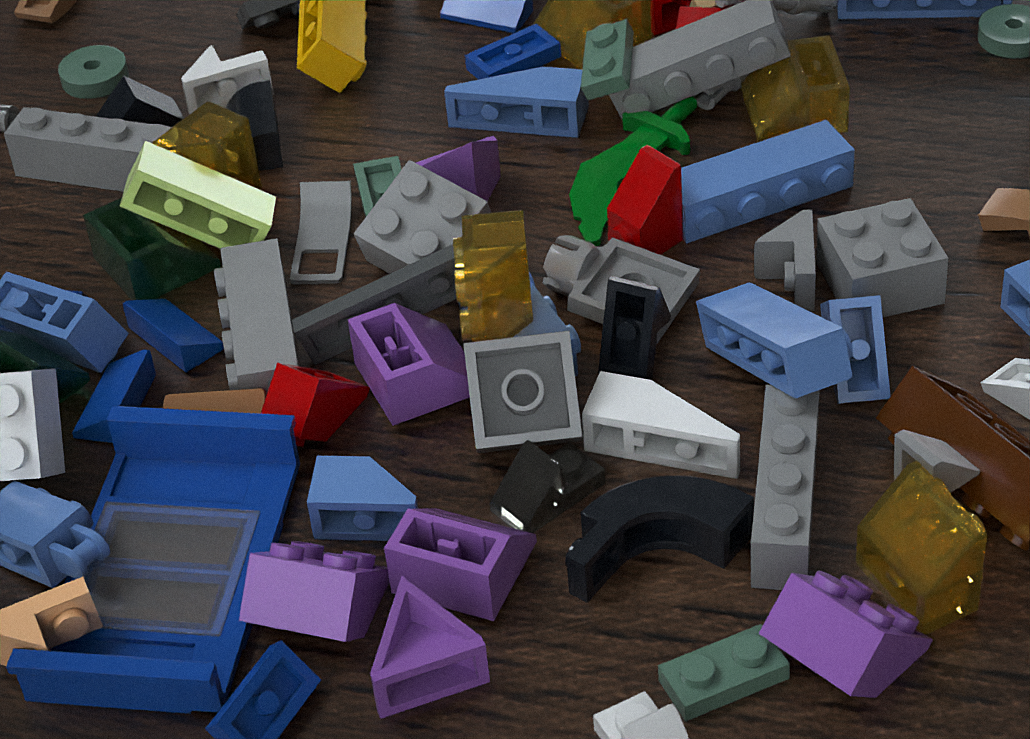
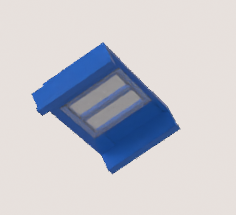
[6,406,300,714]

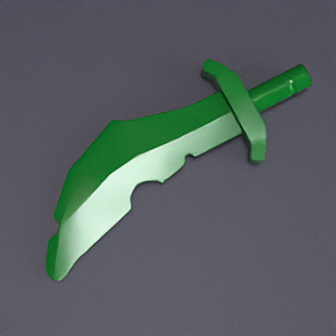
[569,96,697,246]

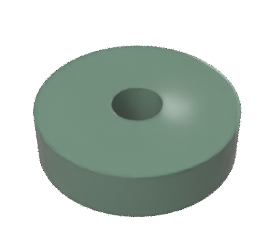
[977,4,1030,58]
[58,45,129,99]

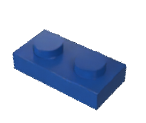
[465,24,561,80]
[205,640,321,739]

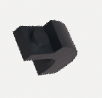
[565,476,754,603]

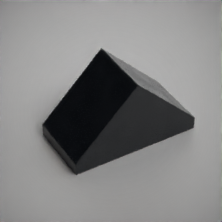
[95,76,187,129]

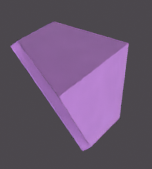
[416,136,501,201]
[370,575,490,719]

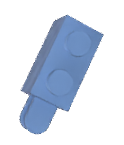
[0,480,110,588]

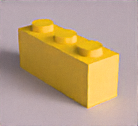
[297,0,367,93]

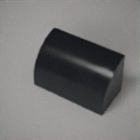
[224,80,283,176]

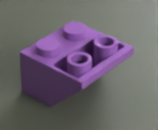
[348,303,470,426]
[384,508,537,621]
[239,541,389,642]
[759,570,933,698]

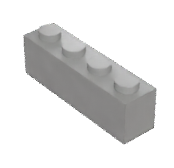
[609,0,791,119]
[4,107,193,192]
[214,238,299,394]
[751,385,819,590]

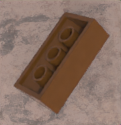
[876,366,1030,551]

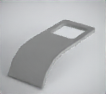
[290,181,352,284]

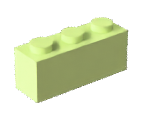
[120,141,276,248]

